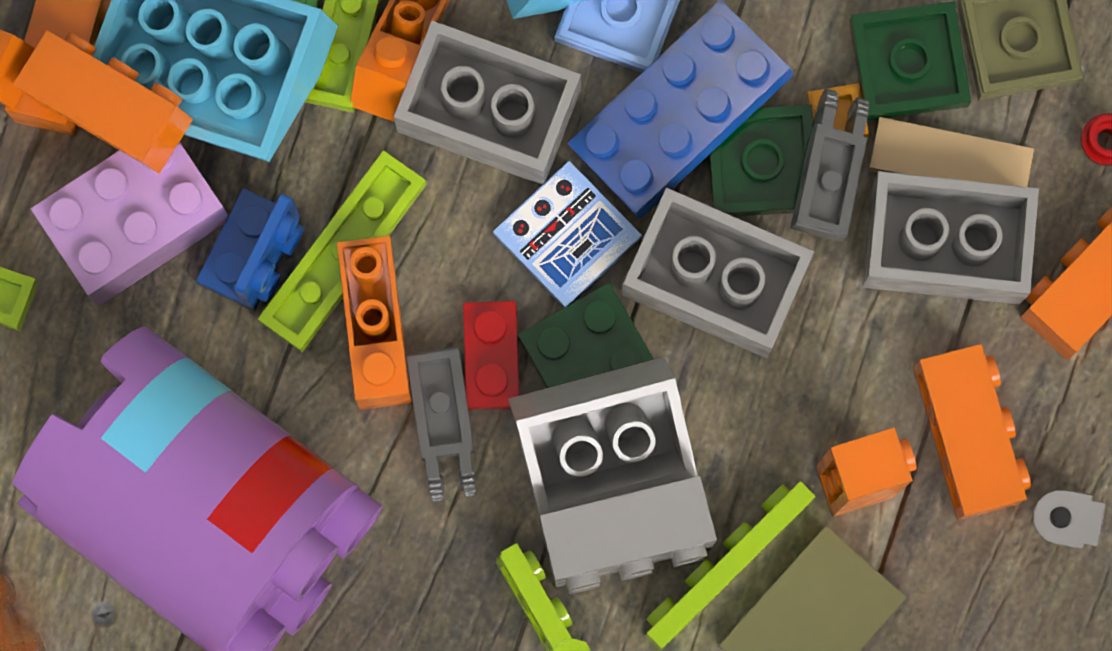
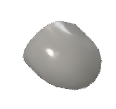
[1034,490,1106,549]

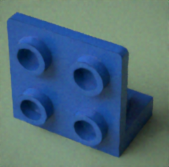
[196,188,304,312]

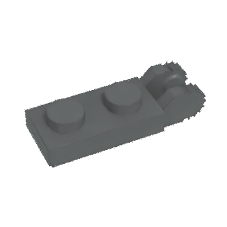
[790,88,869,242]
[406,346,477,502]

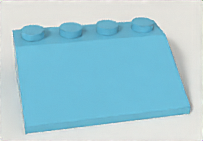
[92,0,338,162]

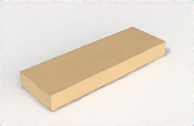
[868,117,1034,187]

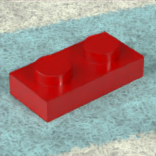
[463,301,519,411]

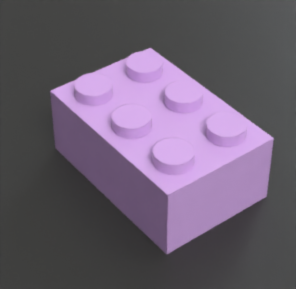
[30,142,228,307]

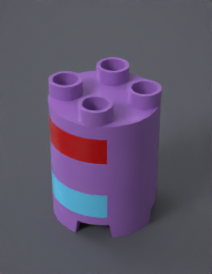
[12,327,383,651]

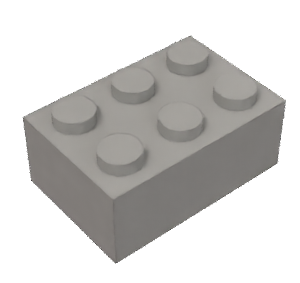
[394,20,581,185]
[862,171,1039,305]
[622,188,814,359]
[508,357,698,515]
[540,476,717,594]

